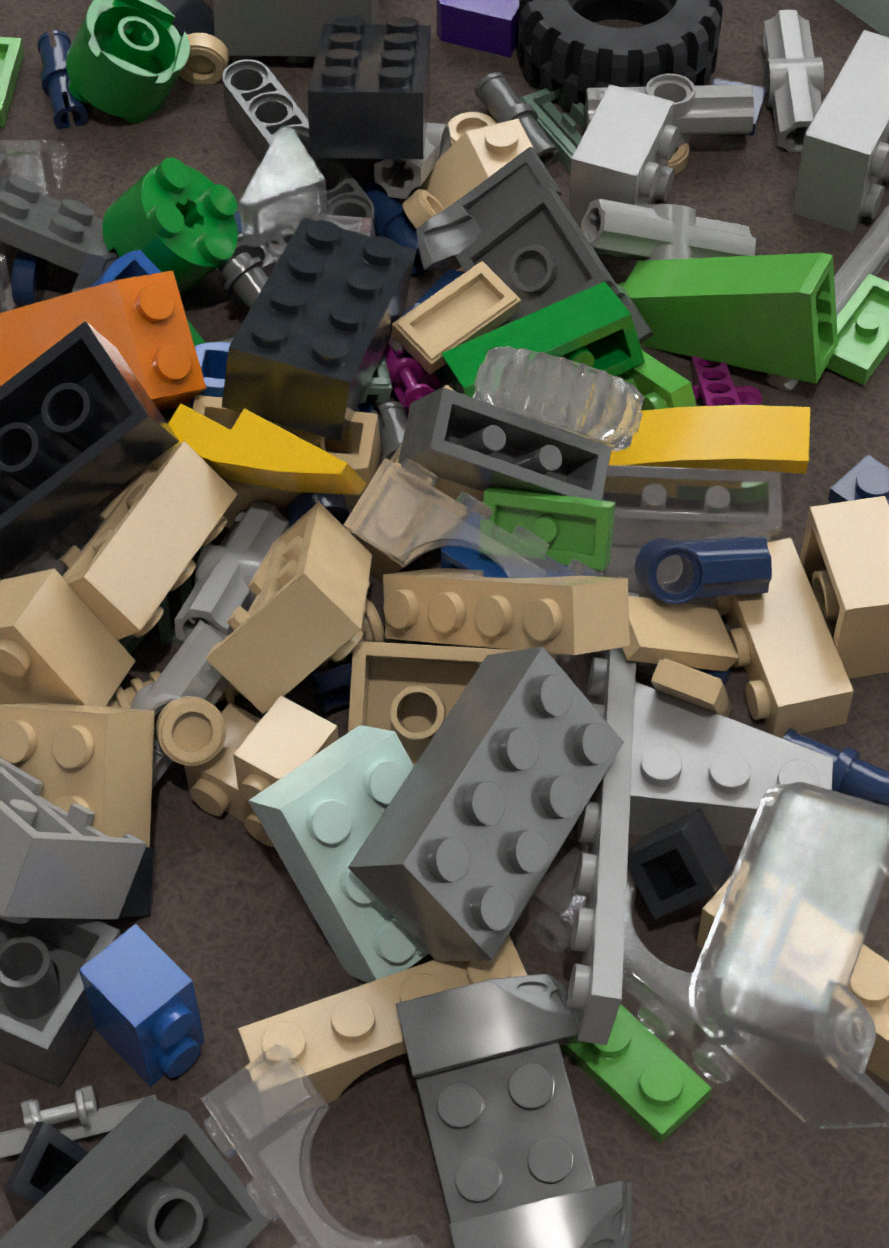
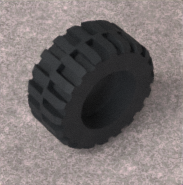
[518,0,723,112]

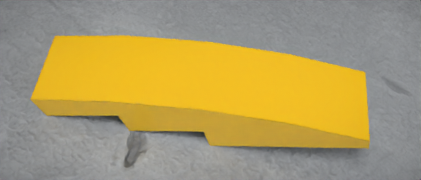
[168,404,366,495]
[558,405,810,491]

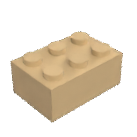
[348,641,556,766]

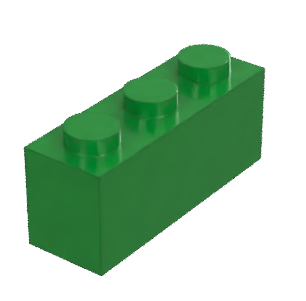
[441,281,645,416]

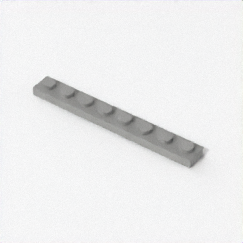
[567,592,639,1045]

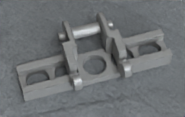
[0,1084,157,1158]

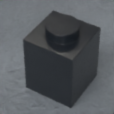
[627,808,733,920]

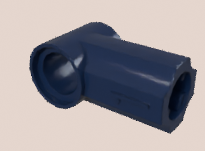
[634,535,772,605]

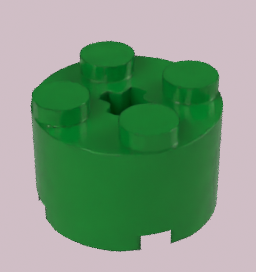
[66,0,190,124]
[102,157,238,293]

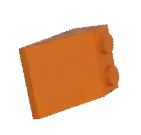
[0,271,206,411]

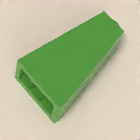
[619,253,838,384]

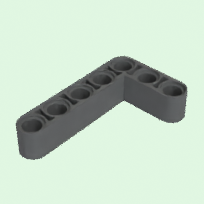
[222,59,376,306]

